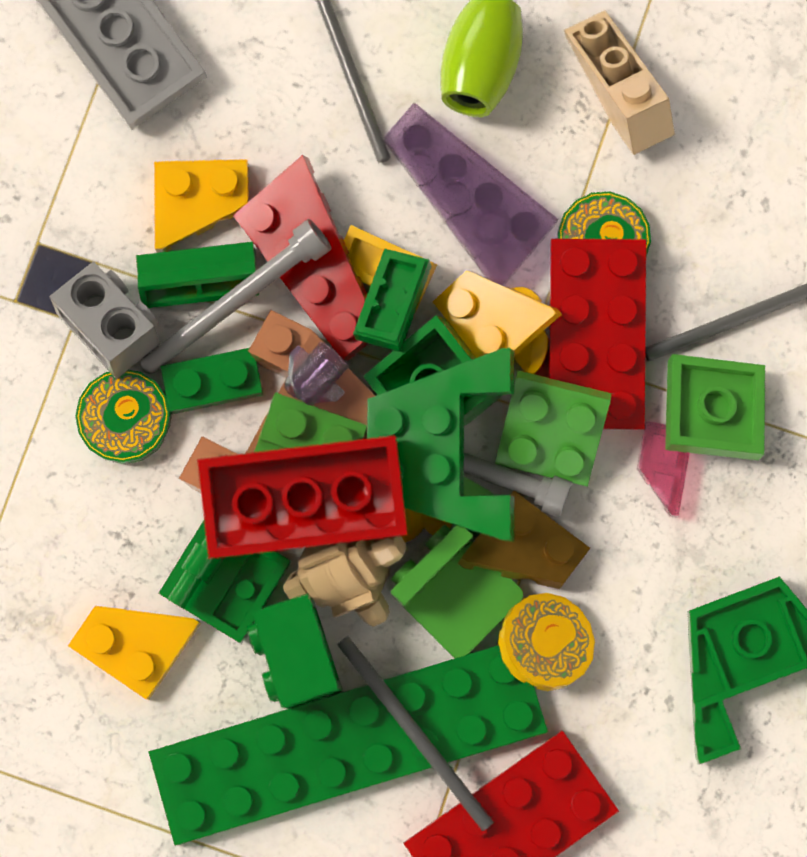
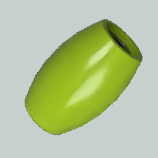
[440,0,523,117]

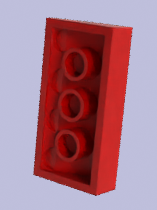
[197,435,408,559]

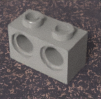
[49,261,160,379]

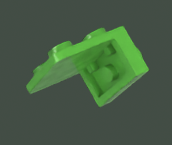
[390,525,523,658]

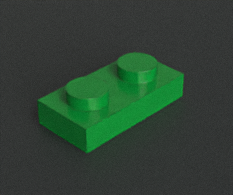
[161,348,264,414]

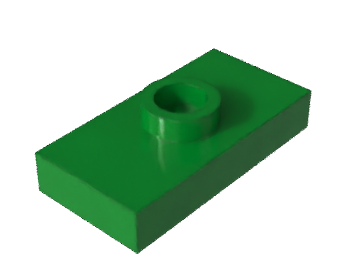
[353,248,432,352]

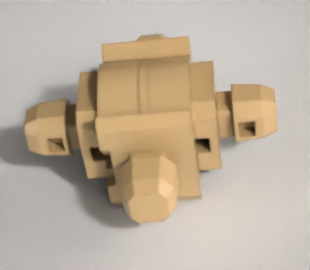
[283,536,406,627]

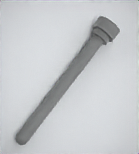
[141,219,332,374]
[464,452,572,518]

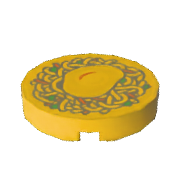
[498,593,595,691]

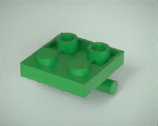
[158,520,292,644]

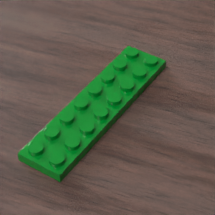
[148,645,548,846]

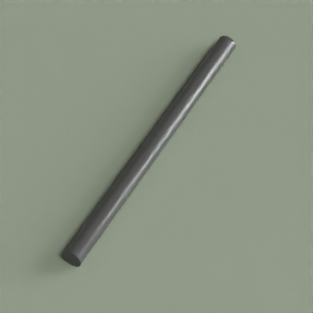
[316,0,391,163]
[645,283,807,361]
[337,636,494,831]

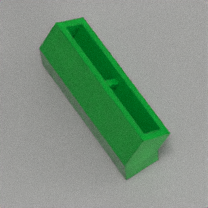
[136,241,259,309]

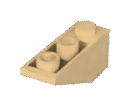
[564,10,675,155]

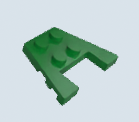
[367,348,514,541]
[687,576,807,764]

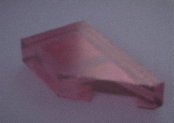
[637,421,690,518]

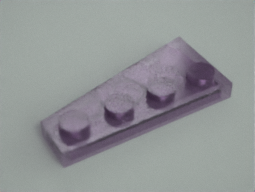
[384,102,558,286]

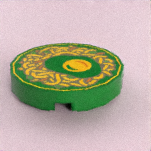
[557,191,651,256]
[75,370,172,464]

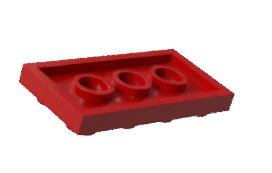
[549,239,646,430]
[403,730,619,857]

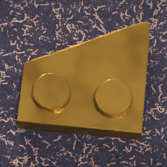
[458,491,590,589]

